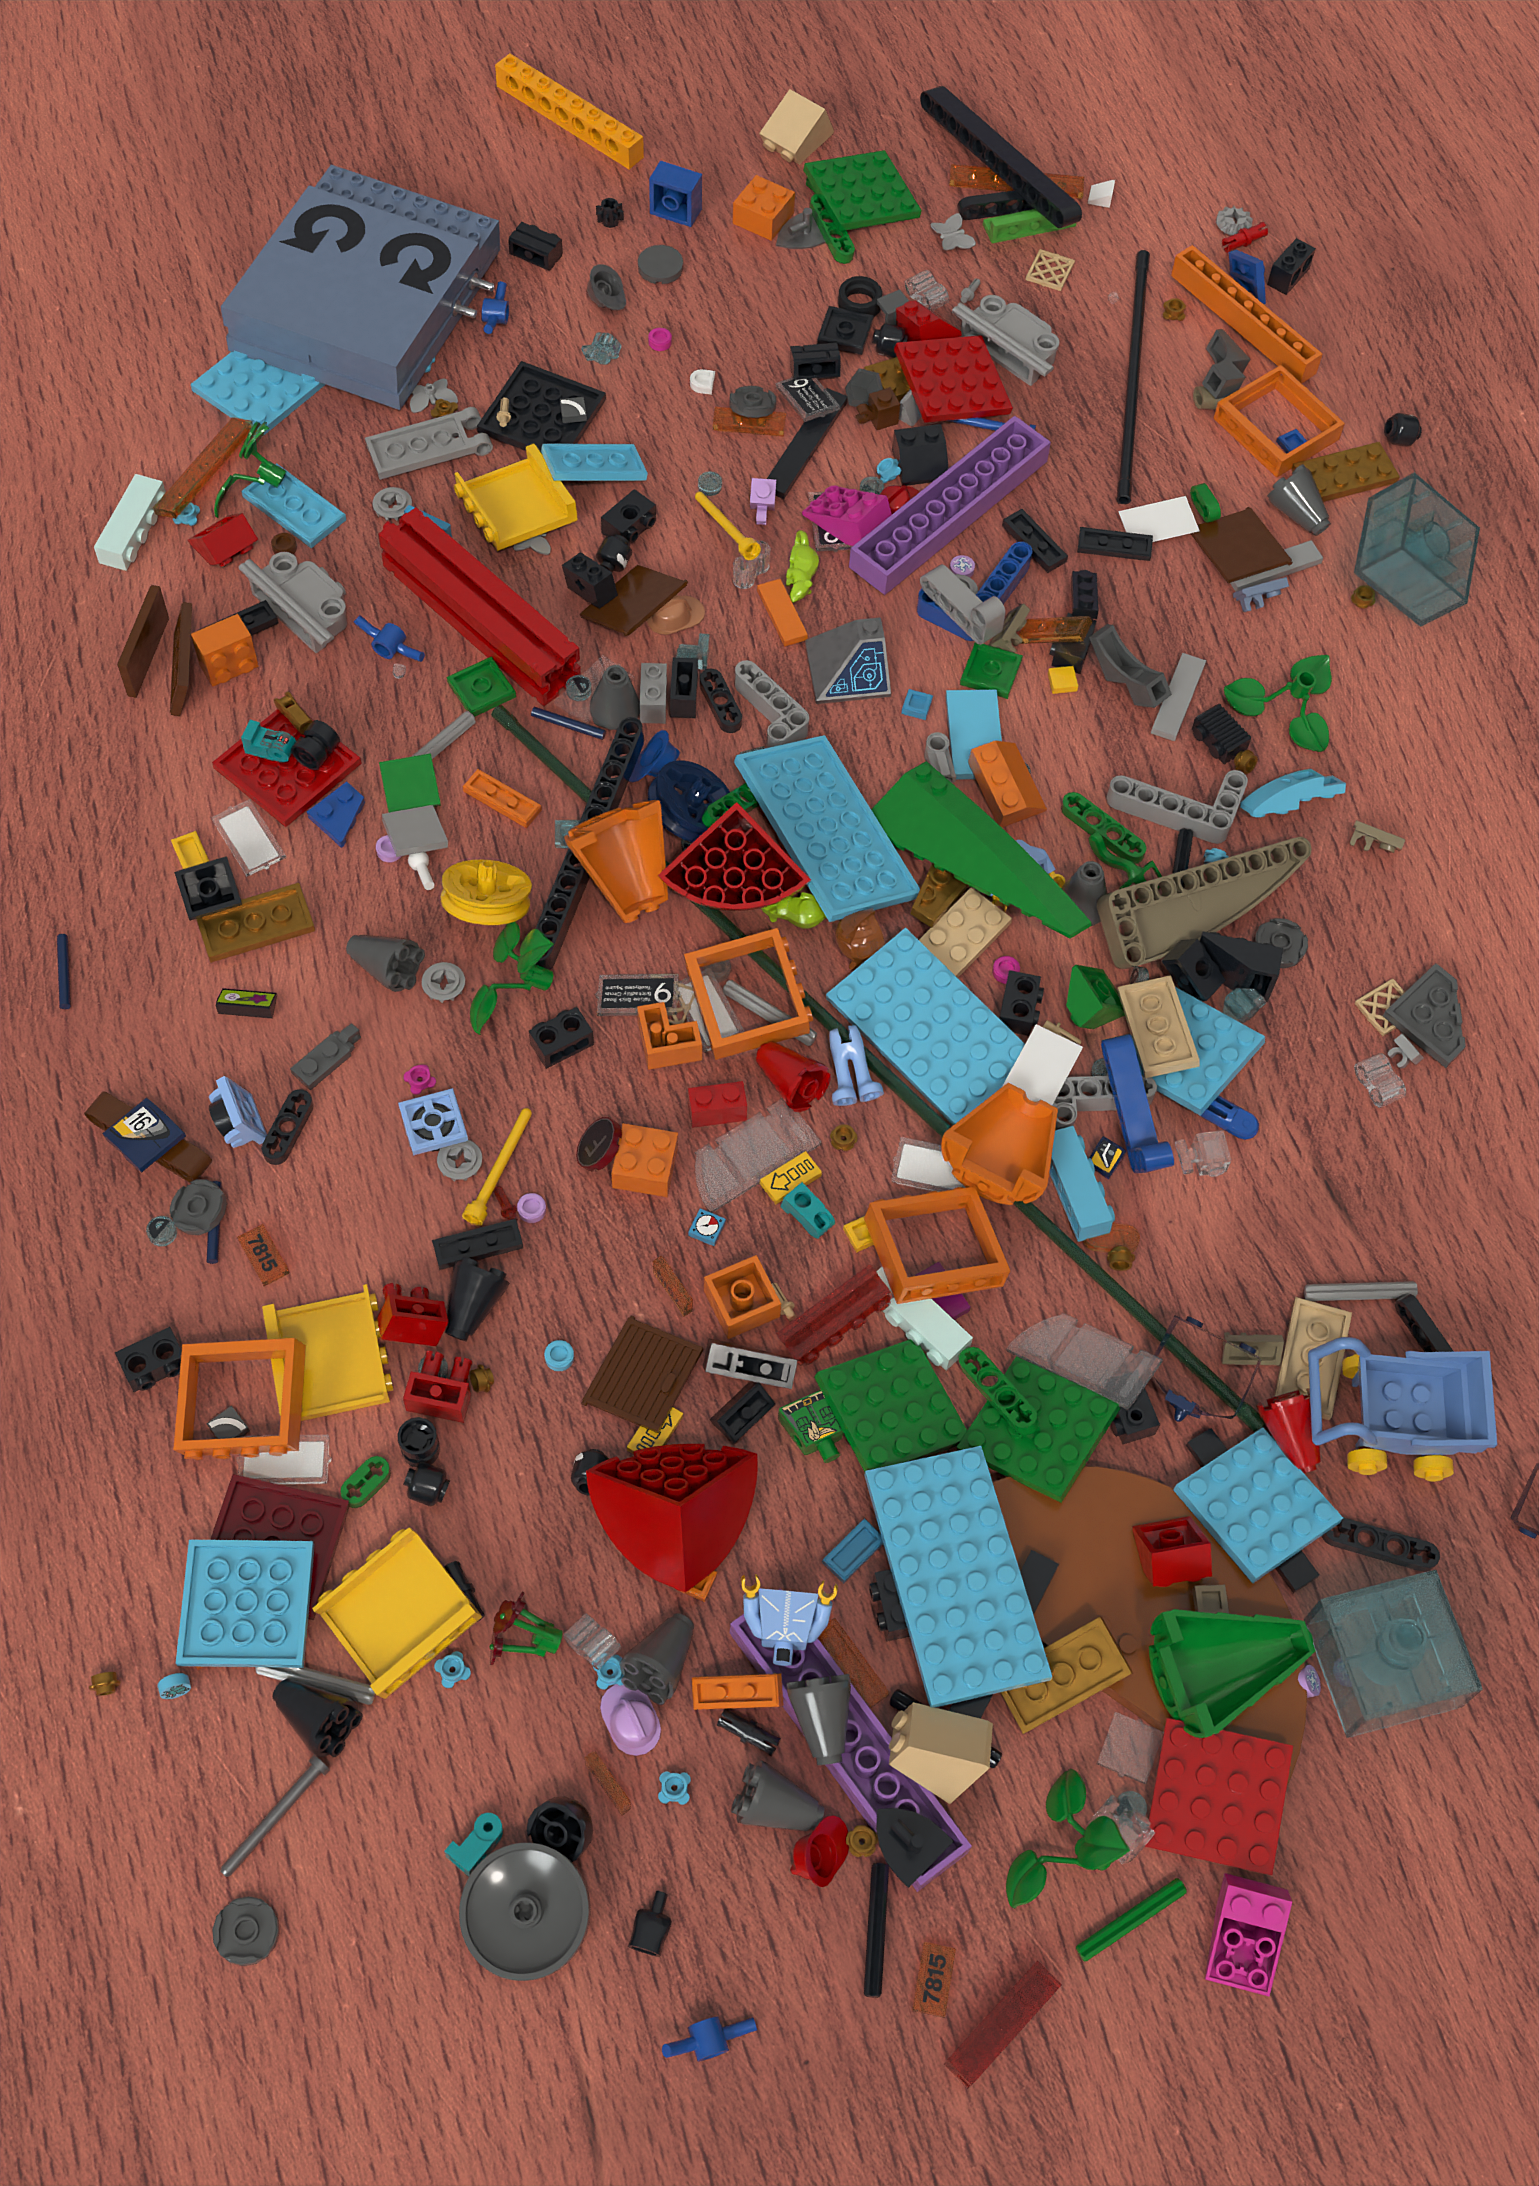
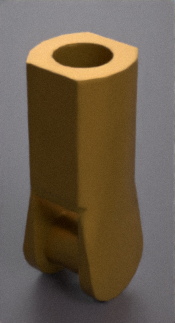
[273,691,313,735]

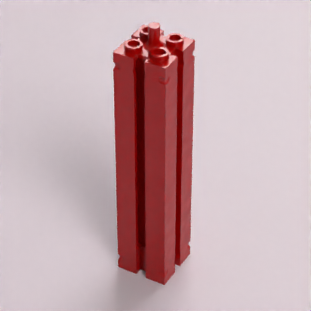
[378,507,581,707]

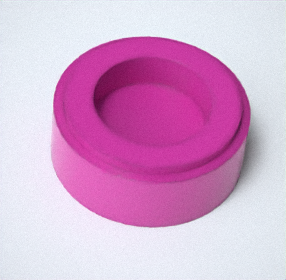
[648,328,672,351]
[992,956,1020,984]

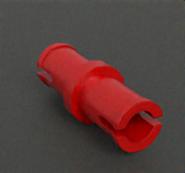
[1222,222,1268,253]

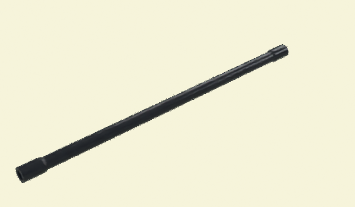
[1116,250,1150,505]

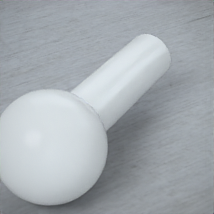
[408,852,435,890]

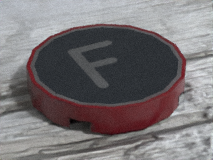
[576,1117,622,1172]

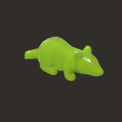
[786,530,819,603]
[761,892,827,929]

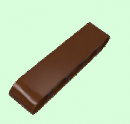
[84,1091,212,1183]

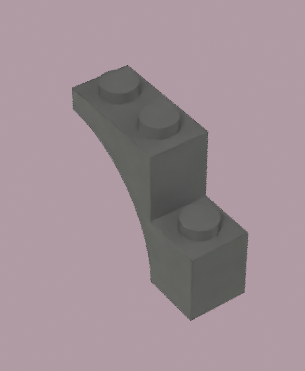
[1202,329,1251,399]
[1089,624,1172,708]

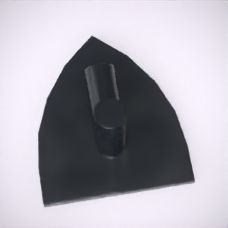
[876,1808,954,1888]

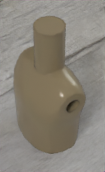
[1193,386,1224,410]

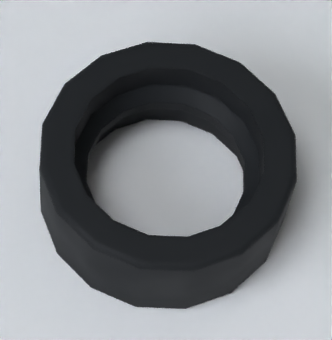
[838,276,883,317]

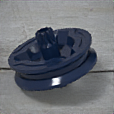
[648,760,731,842]

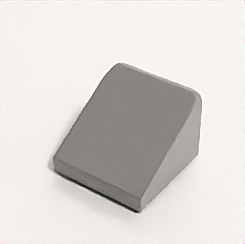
[899,389,922,426]

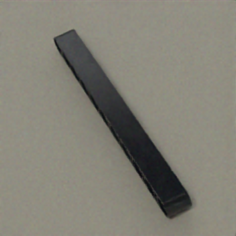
[920,86,1082,228]
[536,717,645,970]

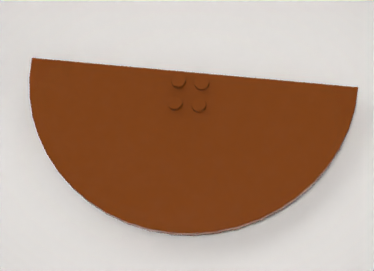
[993,1466,1307,1785]

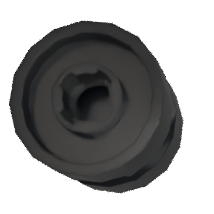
[291,720,340,770]
[397,1417,440,1467]

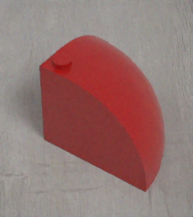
[658,802,811,911]
[586,1444,758,1593]

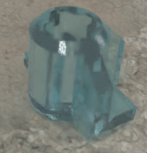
[581,332,622,365]
[1223,988,1266,1023]

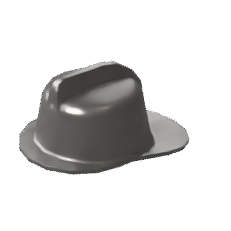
[587,264,626,310]

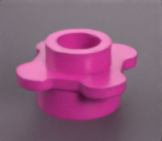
[404,1064,436,1095]

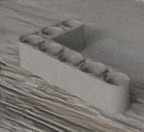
[1106,770,1248,844]

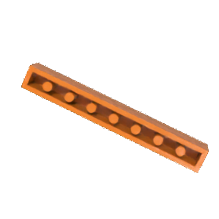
[1171,245,1323,384]

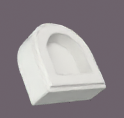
[690,369,715,395]

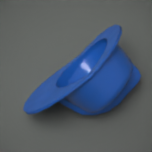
[629,730,680,783]

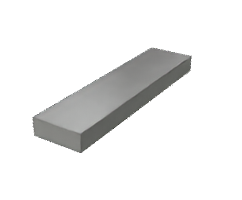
[1230,540,1323,592]
[1151,653,1206,741]

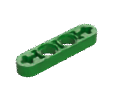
[809,194,855,264]
[702,783,760,828]
[1061,792,1146,864]
[959,1347,1039,1435]

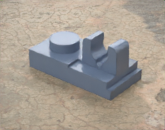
[1232,577,1289,612]

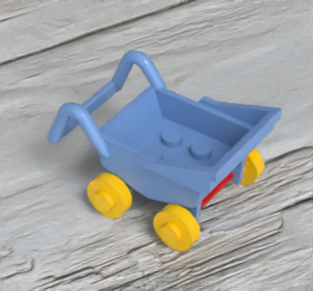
[1308,1337,1497,1482]

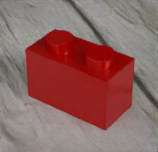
[688,1081,747,1128]

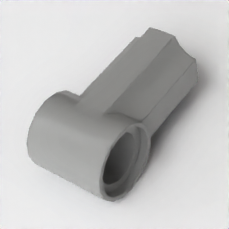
[924,732,956,783]

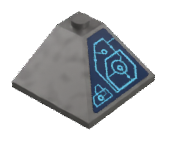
[805,618,891,704]

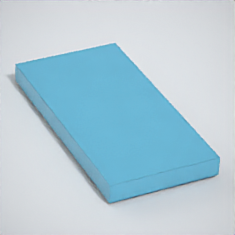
[541,444,648,481]
[241,463,346,548]
[945,690,1002,779]

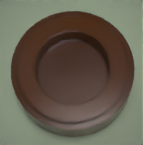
[271,533,297,554]

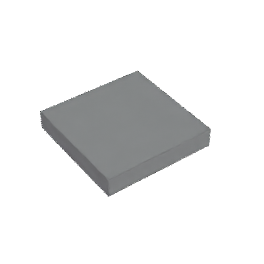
[382,805,448,857]

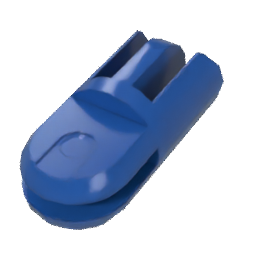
[1199,1095,1259,1140]

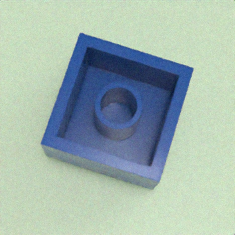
[649,161,702,227]

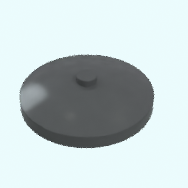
[459,1843,591,1981]

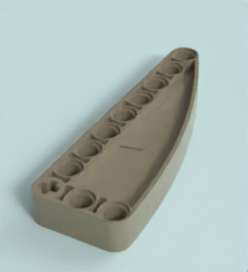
[1097,837,1312,969]

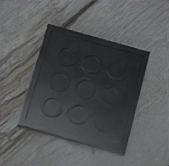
[477,361,606,454]

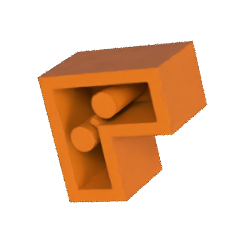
[637,1002,702,1070]

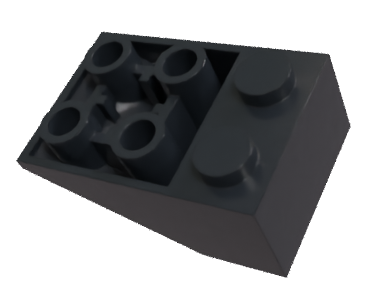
[1199,931,1283,1002]

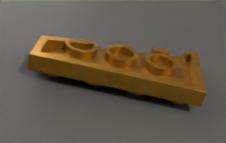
[910,863,969,928]

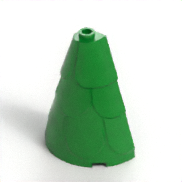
[1149,1609,1316,1738]

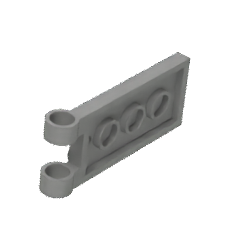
[365,407,493,480]

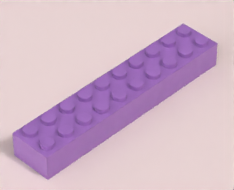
[849,416,1051,595]
[729,1588,972,1892]

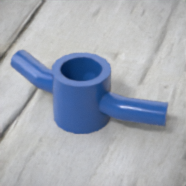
[482,281,509,334]
[354,615,425,662]
[662,2016,757,2062]

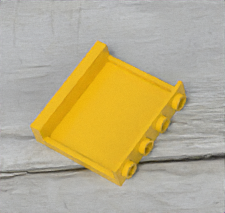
[453,444,578,551]
[262,1284,394,1421]
[312,1527,482,1699]

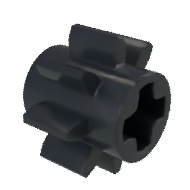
[596,198,624,228]

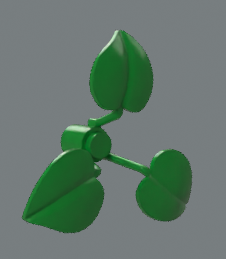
[214,421,287,518]
[1224,655,1332,752]
[470,921,554,1035]
[1006,1769,1130,1909]

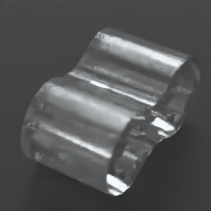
[905,270,949,311]
[733,540,771,589]
[1354,1053,1406,1108]
[563,1613,621,1670]

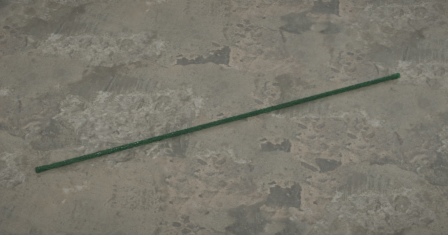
[491,705,1266,1433]

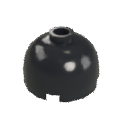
[526,1797,593,1862]

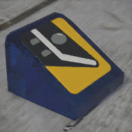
[1089,1136,1126,1179]

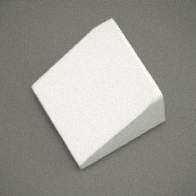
[1088,180,1115,208]

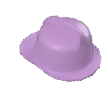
[600,1684,661,1756]

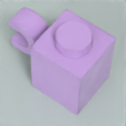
[750,478,776,525]

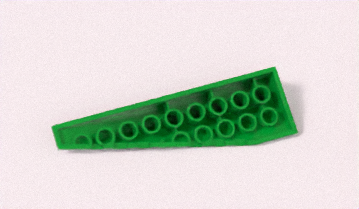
[871,761,1092,939]

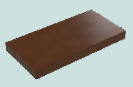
[117,585,169,698]
[170,602,192,717]

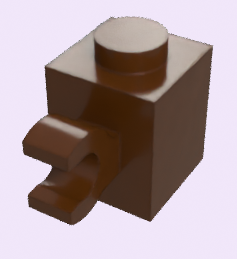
[855,387,900,430]

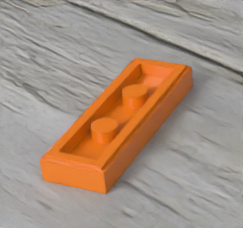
[757,579,808,647]
[462,769,542,828]
[692,1673,784,1710]

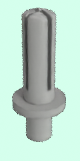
[961,278,981,303]

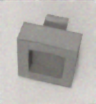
[1388,1034,1424,1069]

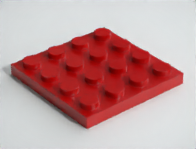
[894,335,1013,423]
[212,705,362,827]
[1144,1718,1293,1875]

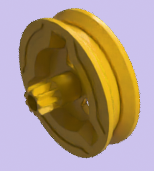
[441,859,532,925]

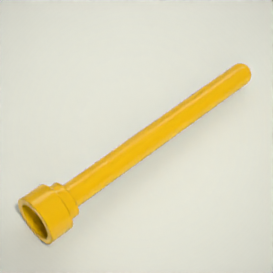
[695,492,761,560]
[462,1108,532,1226]

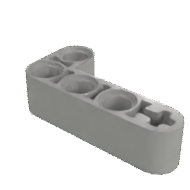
[920,564,1005,645]
[735,660,809,748]
[1052,1075,1157,1130]

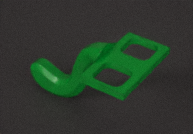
[1088,832,1162,903]

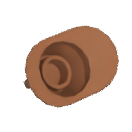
[647,595,705,635]

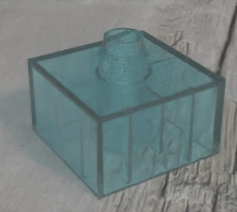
[1354,472,1480,627]
[1304,1570,1483,1738]

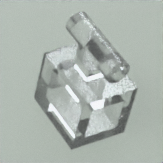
[1175,1130,1232,1177]
[1087,1795,1155,1864]

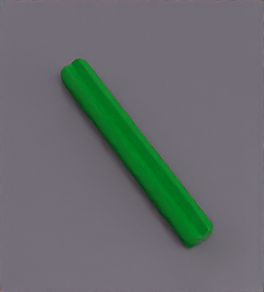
[1076,1878,1187,1962]

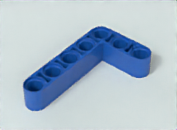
[917,542,1032,641]
[1101,1034,1174,1173]

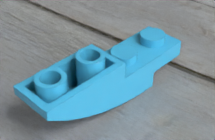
[1240,769,1346,817]

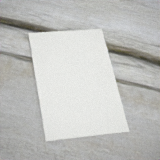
[1118,496,1199,542]
[1002,1024,1083,1105]

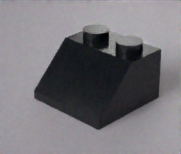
[892,424,949,486]
[174,856,242,921]

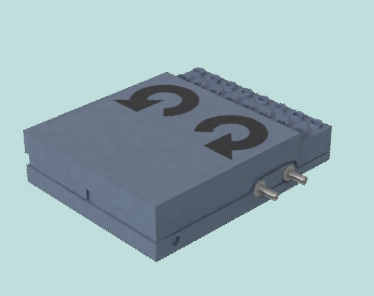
[221,165,500,410]

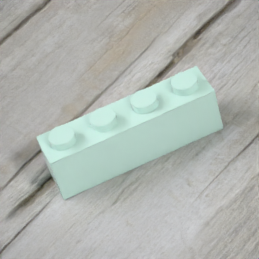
[94,474,168,571]
[863,1267,973,1371]

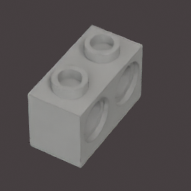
[640,663,667,724]

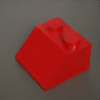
[896,300,962,342]
[188,513,258,567]
[1132,1516,1212,1587]

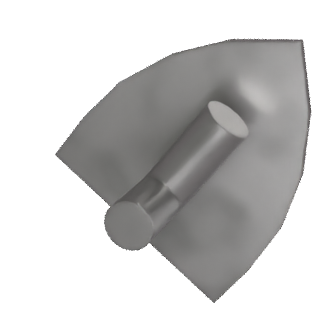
[776,208,826,249]

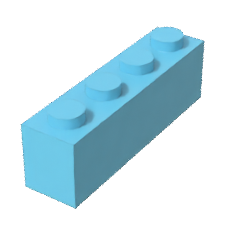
[1049,1126,1115,1242]

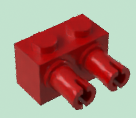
[377,1283,448,1347]
[403,1351,473,1423]

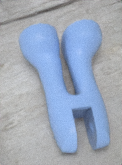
[829,1025,884,1106]

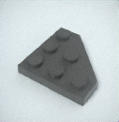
[1383,963,1466,1068]

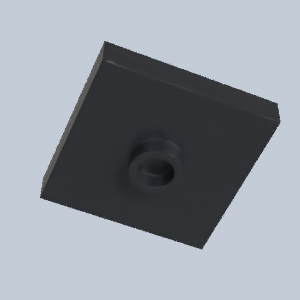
[817,306,874,355]

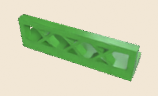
[983,209,1077,243]

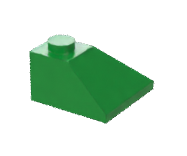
[1066,965,1125,1029]

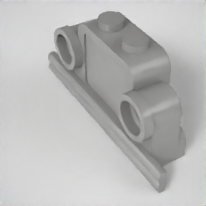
[952,295,1059,386]
[239,552,347,653]

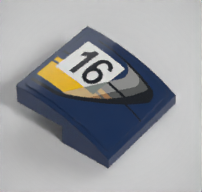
[102,1098,186,1173]

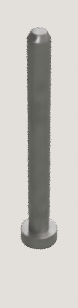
[220,1755,330,1877]

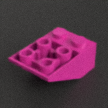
[802,485,892,546]
[1205,1873,1292,1996]

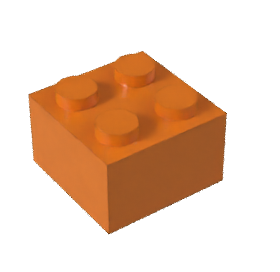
[733,175,795,241]
[191,614,259,687]
[611,1123,678,1197]
[704,1255,781,1339]

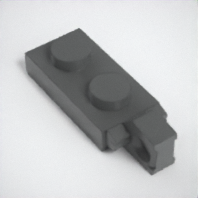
[290,1023,361,1090]

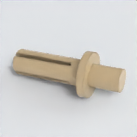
[496,398,511,427]
[1043,1020,1081,1044]
[772,1283,796,1321]

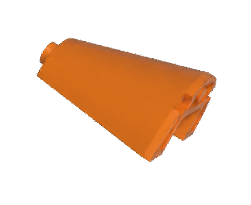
[564,800,668,923]
[941,1083,1058,1205]

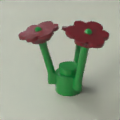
[489,1591,563,1665]

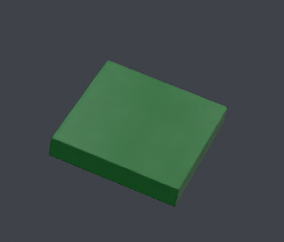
[960,642,1023,699]
[447,657,516,717]
[379,753,441,813]

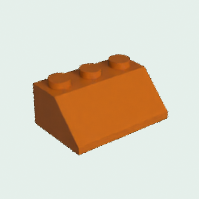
[968,740,1047,828]

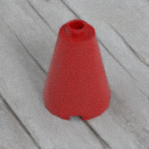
[756,1041,831,1112]
[1256,1388,1321,1473]

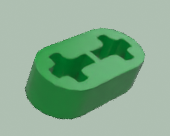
[1190,483,1221,523]
[340,1456,391,1508]

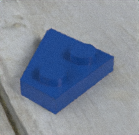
[1229,250,1266,304]
[307,781,365,848]

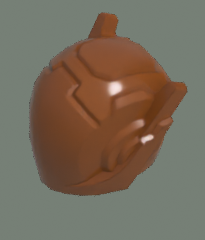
[835,908,885,970]

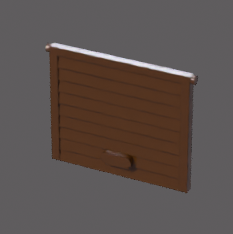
[1190,507,1293,583]
[580,565,688,636]
[581,1316,704,1433]

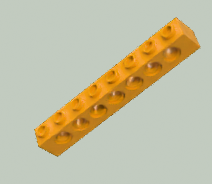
[495,53,644,170]

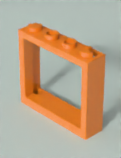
[1213,365,1345,478]
[684,928,813,1060]
[864,1186,1010,1304]
[173,1338,306,1460]

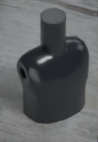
[628,1891,672,1957]

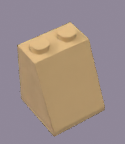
[759,89,834,165]
[889,1702,993,1804]

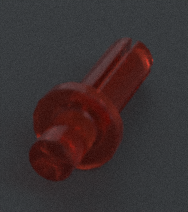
[493,1186,518,1221]

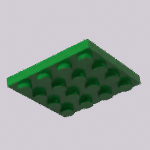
[803,150,922,231]
[814,1339,967,1472]
[957,1356,1120,1503]

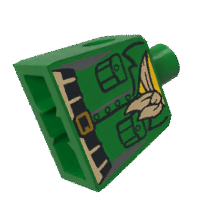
[778,1390,843,1463]

